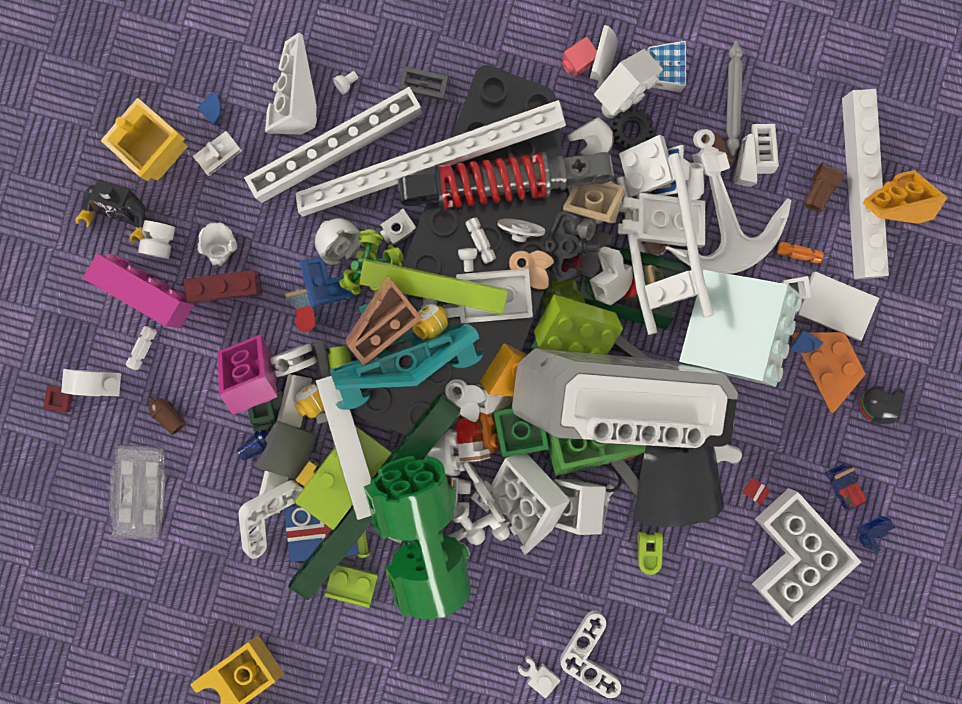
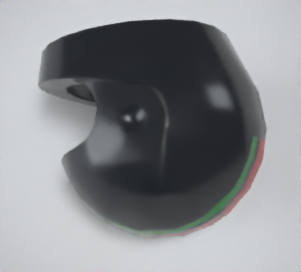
[859,386,904,424]

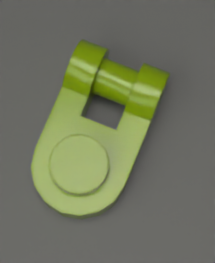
[637,532,663,575]

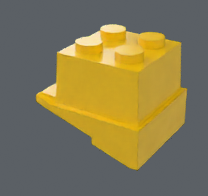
[100,98,188,181]

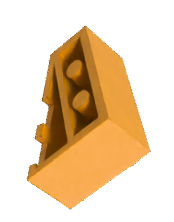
[479,343,528,397]

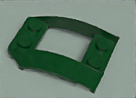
[576,246,685,329]

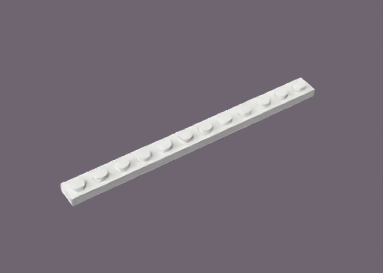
[296,100,566,217]

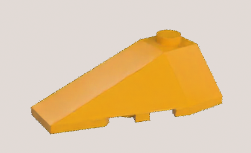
[863,170,948,224]

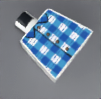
[647,41,686,92]

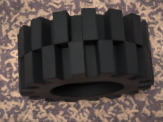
[611,107,654,151]

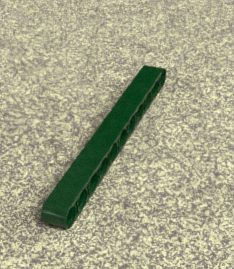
[288,394,461,600]

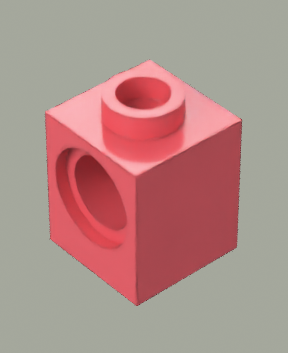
[562,36,597,78]

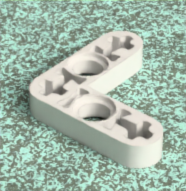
[239,480,303,559]
[560,611,621,698]

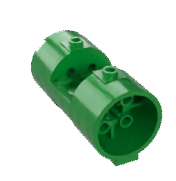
[363,456,471,619]

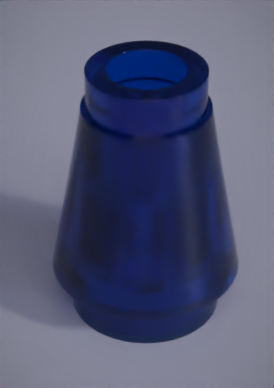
[237,430,269,461]

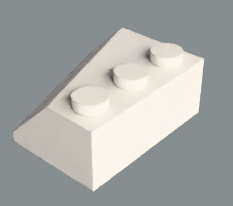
[490,453,570,555]

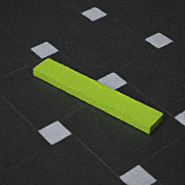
[359,259,508,314]

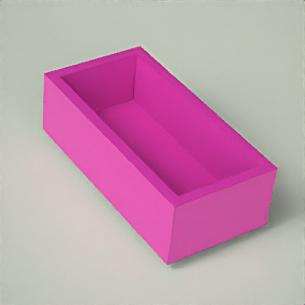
[83,253,194,328]

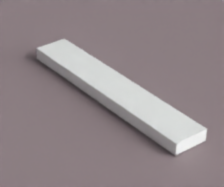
[259,374,312,513]
[316,376,371,520]

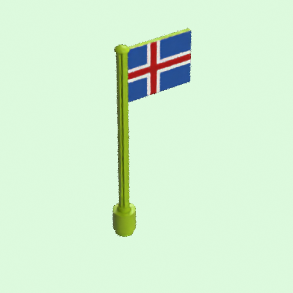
[284,346,371,562]

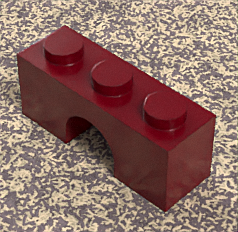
[184,270,263,304]

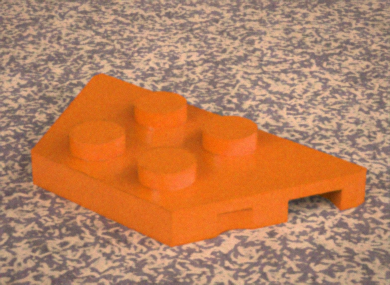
[791,332,865,413]

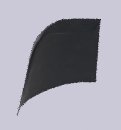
[633,437,724,527]

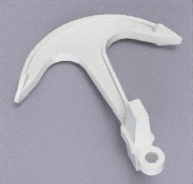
[666,129,791,274]

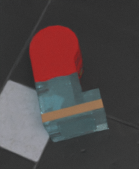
[285,288,319,332]

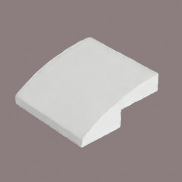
[590,25,618,88]

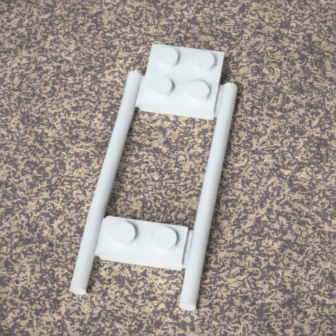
[617,135,714,335]

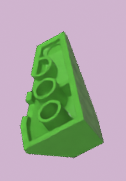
[549,434,647,476]

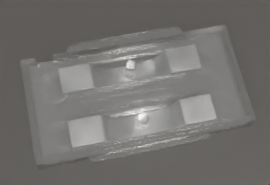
[109,444,166,541]

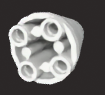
[423,429,466,476]

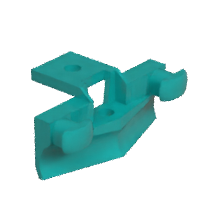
[330,293,483,410]

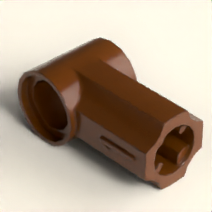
[803,162,844,212]

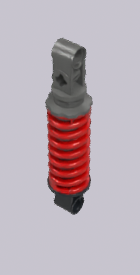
[398,152,614,211]

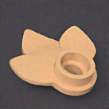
[509,251,554,289]

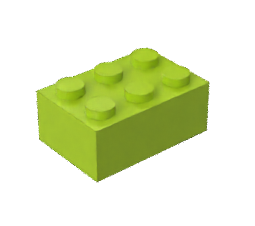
[534,294,623,355]

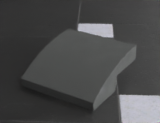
[256,420,316,480]

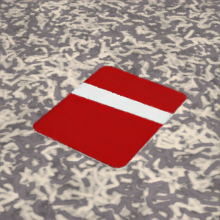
[742,478,770,505]

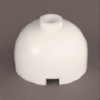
[315,218,361,265]

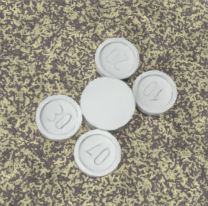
[463,462,505,523]

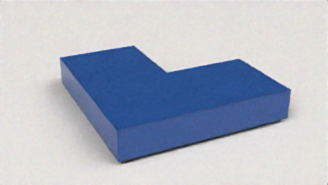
[299,257,356,307]

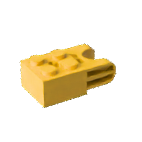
[190,635,284,704]

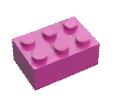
[217,334,277,415]

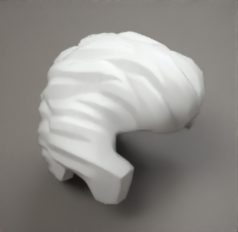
[198,222,237,267]

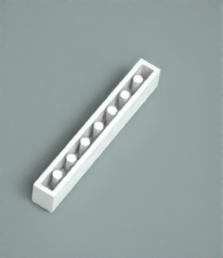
[244,87,422,203]
[842,89,889,279]

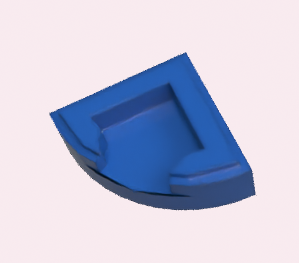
[197,92,221,126]
[789,330,824,353]

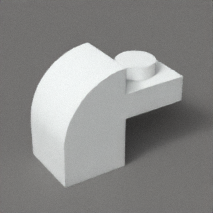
[590,246,633,305]
[61,369,121,396]

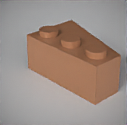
[346,275,422,365]

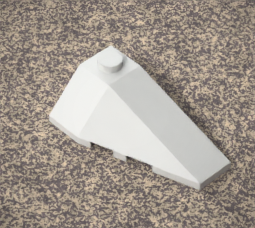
[265,33,317,135]

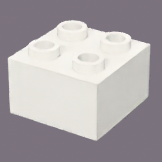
[594,49,663,115]

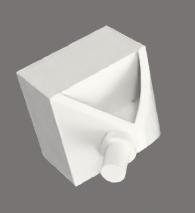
[554,479,614,535]

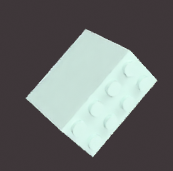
[679,270,802,387]

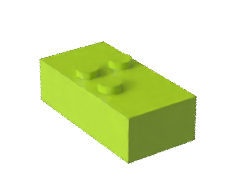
[295,424,391,530]

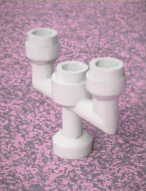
[448,504,510,555]

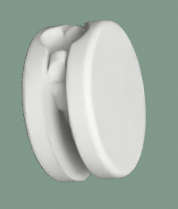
[270,344,317,377]

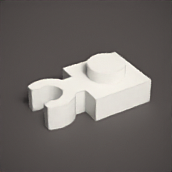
[518,656,560,699]

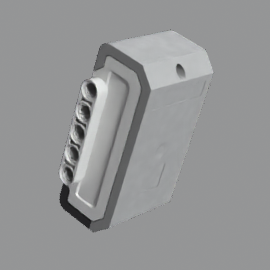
[512,348,738,448]

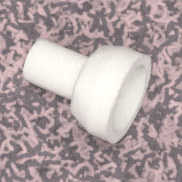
[333,71,358,95]
[458,248,477,272]

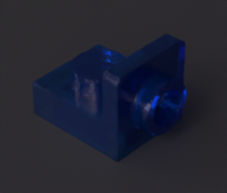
[857,515,895,552]

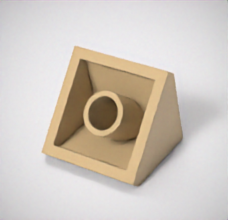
[563,178,625,223]

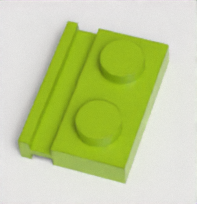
[325,563,379,608]

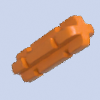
[777,242,824,264]

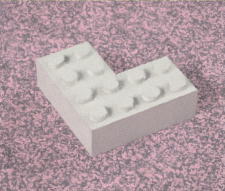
[752,488,861,626]

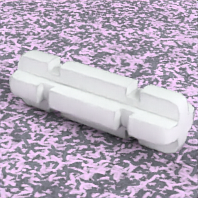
[466,217,496,264]
[126,326,157,370]

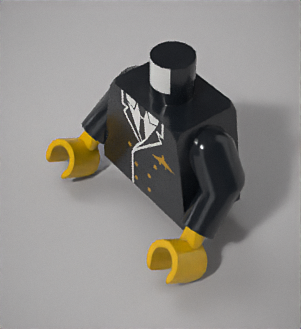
[75,179,146,243]

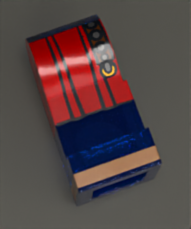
[825,463,866,511]

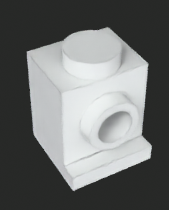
[380,209,416,246]

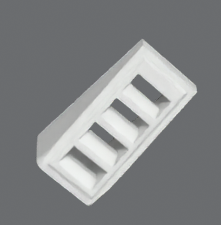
[751,124,779,174]
[733,134,757,187]

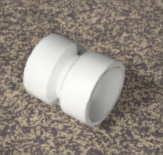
[138,220,175,259]

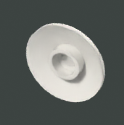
[497,219,545,242]

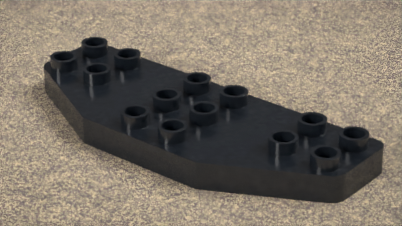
[351,65,568,435]

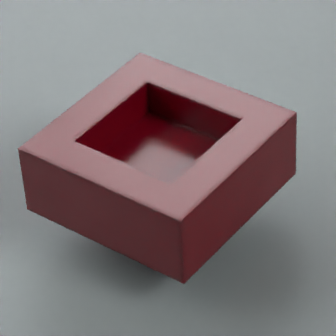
[43,385,73,413]

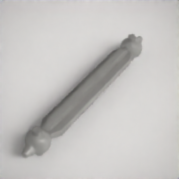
[726,41,743,156]

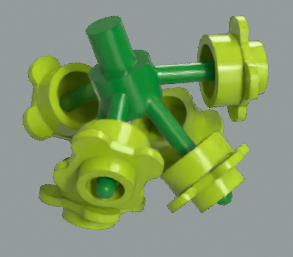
[339,229,403,295]

